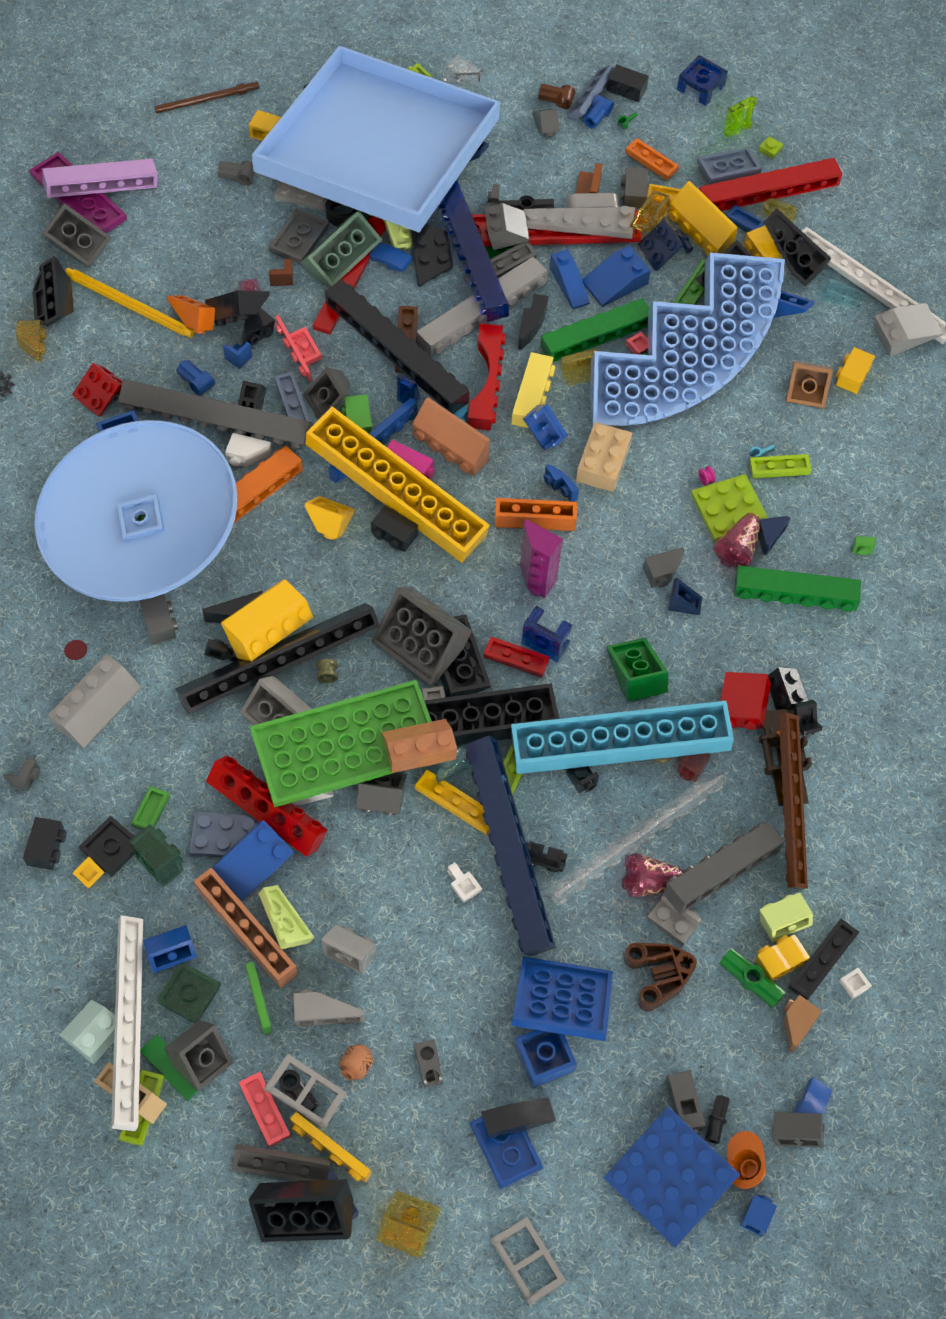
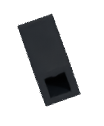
[242,308,275,346]

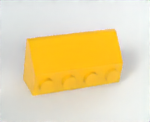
[668,181,738,256]
[221,579,313,662]

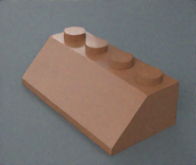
[413,397,490,476]

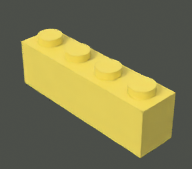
[512,352,556,428]

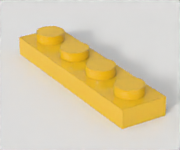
[415,770,490,835]
[290,1112,371,1183]

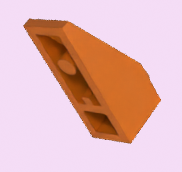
[167,295,215,334]

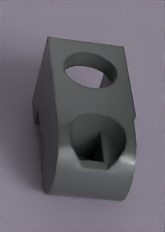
[413,1039,443,1088]

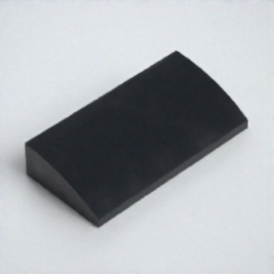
[440,615,491,697]

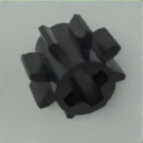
[0,371,15,397]

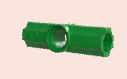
[719,948,786,1009]

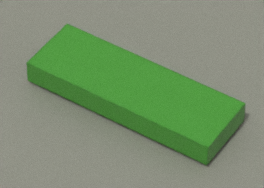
[245,961,272,1034]

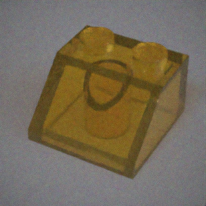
[376,1190,442,1259]

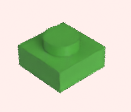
[852,536,876,555]

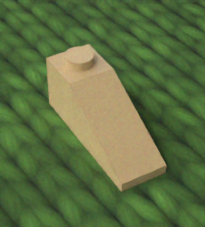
[94,1062,167,1124]

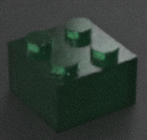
[129,824,184,888]

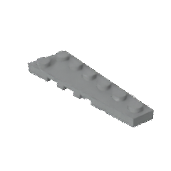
[523,206,635,239]

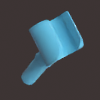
[750,445,775,457]

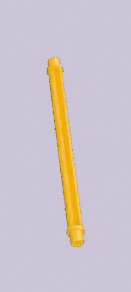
[65,268,195,338]

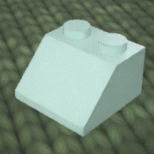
[59,1000,115,1065]

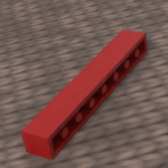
[699,158,843,211]

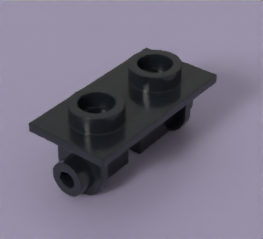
[526,841,568,872]

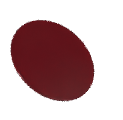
[64,640,87,660]

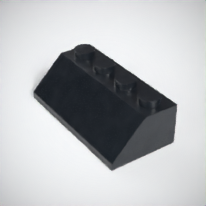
[248,1179,354,1242]

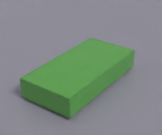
[131,786,170,833]

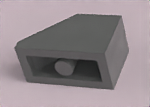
[533,109,560,137]
[643,547,685,588]

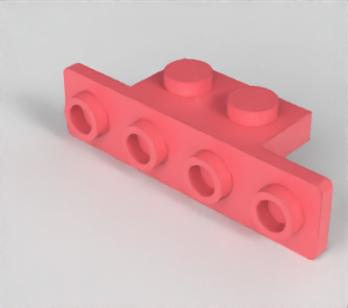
[275,315,323,382]

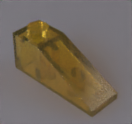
[630,190,670,233]

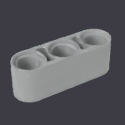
[566,193,620,208]

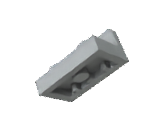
[647,895,701,946]

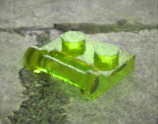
[723,96,758,138]

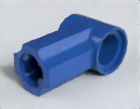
[583,95,614,129]
[176,360,215,396]

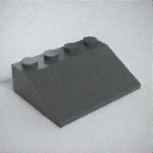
[372,587,472,686]

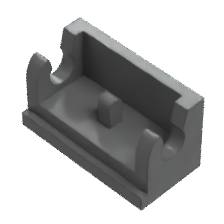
[773,1112,825,1148]

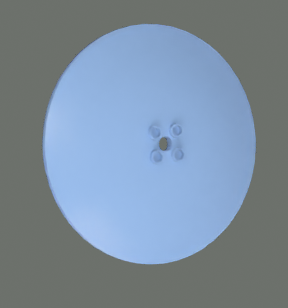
[35,420,237,602]

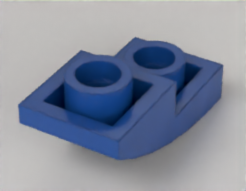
[369,243,413,272]
[543,464,579,502]
[794,1077,832,1114]

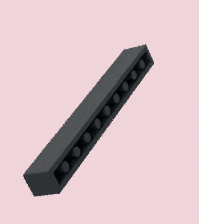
[324,280,470,414]
[175,603,380,714]

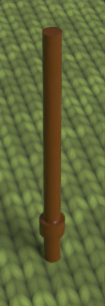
[154,81,259,113]

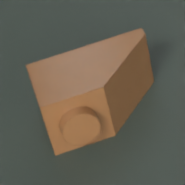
[783,995,822,1053]

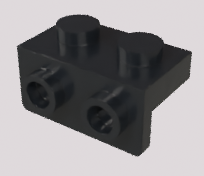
[768,667,808,710]

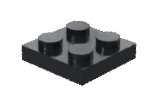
[79,816,143,877]

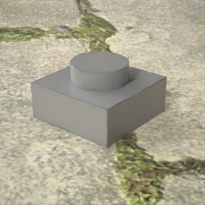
[422,686,445,700]

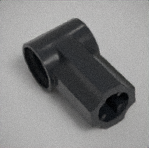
[279,1070,319,1117]

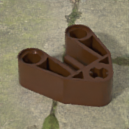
[624,943,697,1012]

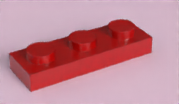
[483,636,550,678]

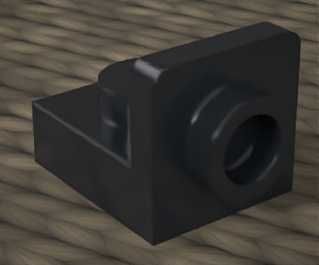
[566,766,599,793]

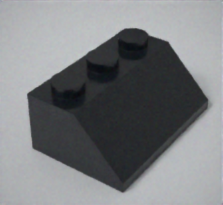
[205,291,270,326]

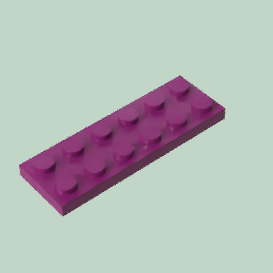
[29,152,127,233]

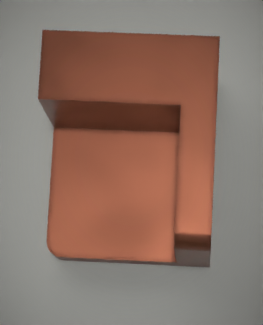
[269,259,293,286]

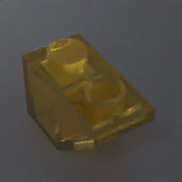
[16,320,47,362]

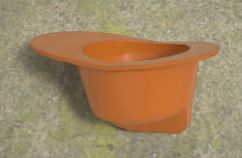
[727,1131,766,1189]

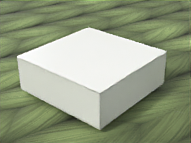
[839,968,872,1000]

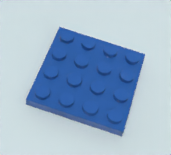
[512,956,613,1041]
[604,1106,741,1248]

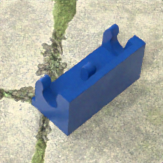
[523,404,568,450]

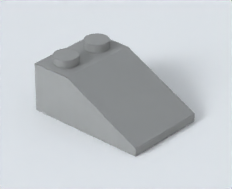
[874,303,943,357]

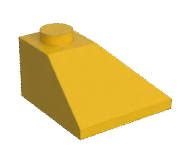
[305,496,356,540]

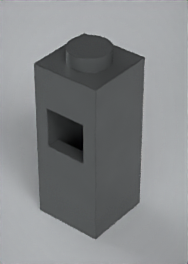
[665,1070,706,1135]

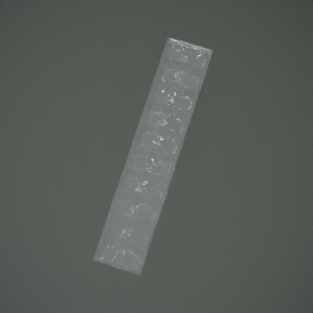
[541,773,728,905]

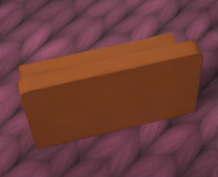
[576,163,603,194]

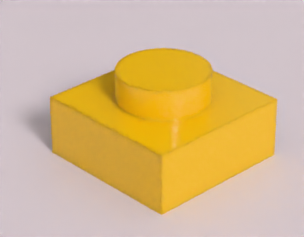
[73,856,105,889]

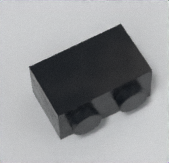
[607,64,649,102]
[371,506,418,552]
[23,817,67,870]

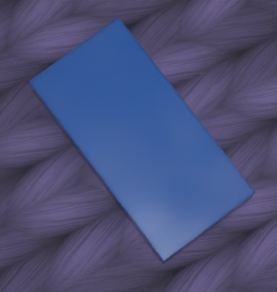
[726,205,765,232]

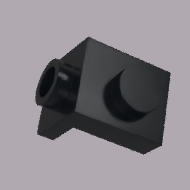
[793,699,822,735]

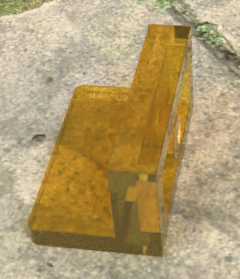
[560,348,599,386]

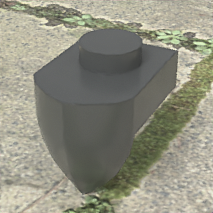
[4,757,40,791]

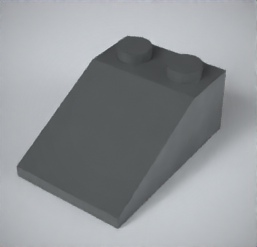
[42,203,111,268]

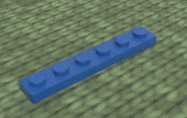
[329,397,418,483]

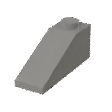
[293,989,365,1027]

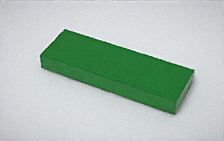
[140,1035,198,1101]

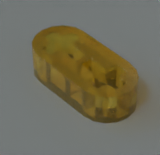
[763,198,797,222]

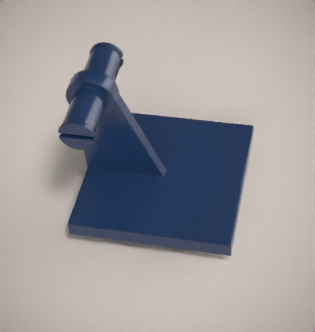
[638,219,693,271]

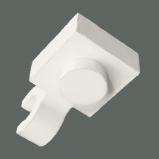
[447,862,482,903]

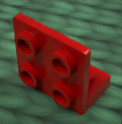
[72,363,123,416]

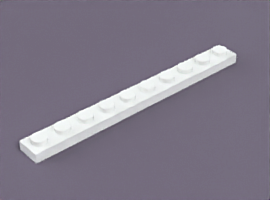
[802,227,946,344]
[111,915,143,1131]

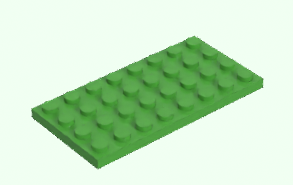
[250,680,432,808]

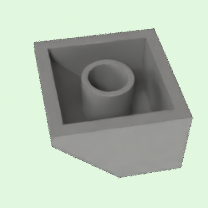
[321,925,376,975]

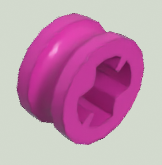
[698,466,716,486]

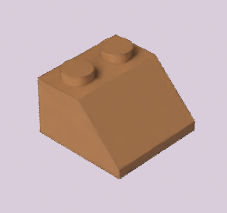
[786,360,833,408]

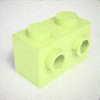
[759,893,813,942]

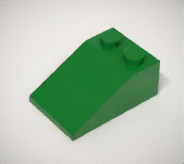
[606,637,668,701]

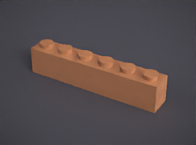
[193,867,298,989]

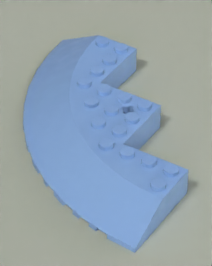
[590,253,785,426]

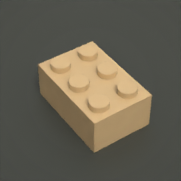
[576,422,632,492]

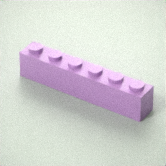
[42,159,158,198]

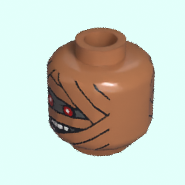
[339,1044,374,1080]

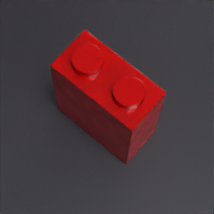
[720,672,771,730]

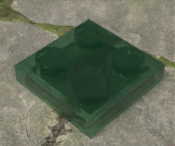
[156,963,221,1024]

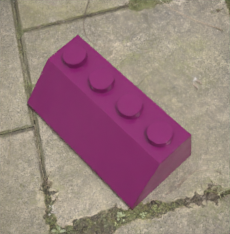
[520,519,563,598]

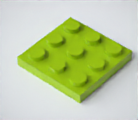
[690,474,768,542]

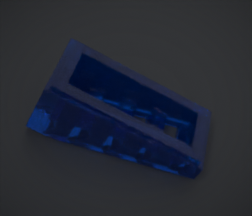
[397,374,420,403]

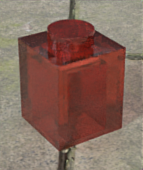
[677,753,711,783]

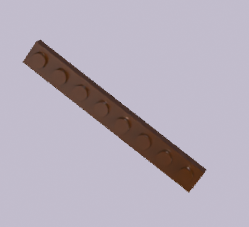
[779,712,808,890]

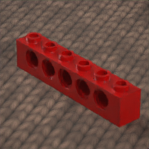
[205,755,328,857]

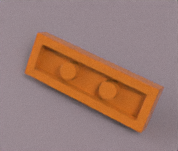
[625,138,679,180]

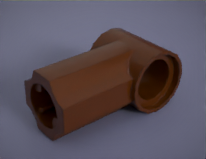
[538,83,576,109]

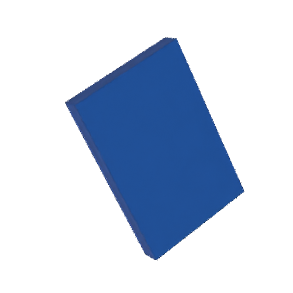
[469,1103,543,1189]

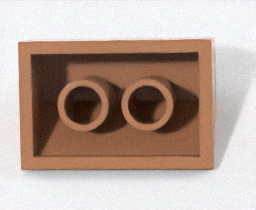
[382,719,457,773]

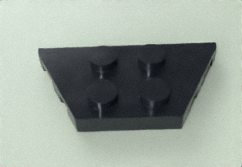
[409,223,453,287]

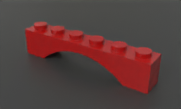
[468,323,506,431]

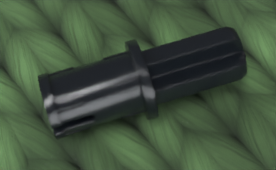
[705,1095,730,1144]

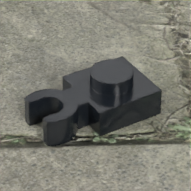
[204,639,239,662]

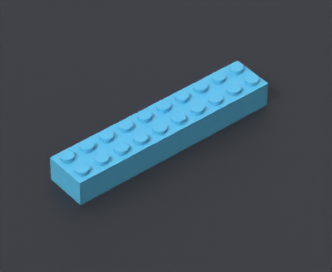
[511,701,734,774]

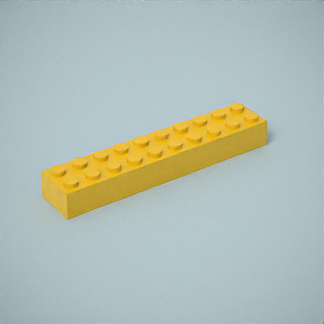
[305,407,490,563]

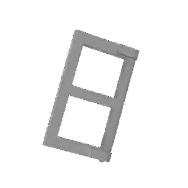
[264,1054,347,1129]
[490,1217,566,1306]

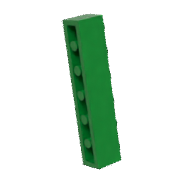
[540,298,649,362]
[734,565,861,612]

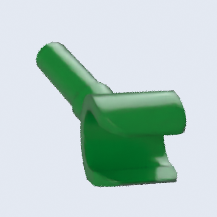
[618,112,638,129]

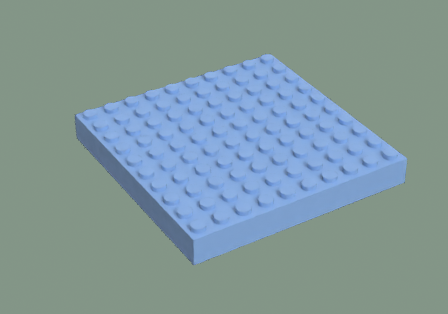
[252,46,500,232]

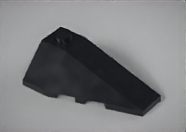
[764,208,832,287]

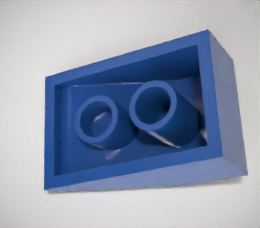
[582,245,651,307]
[212,820,294,901]

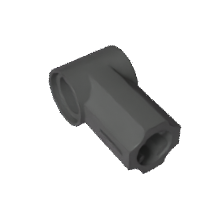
[218,161,255,186]

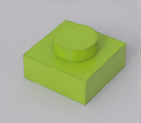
[758,136,784,159]

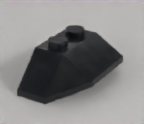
[33,256,74,327]

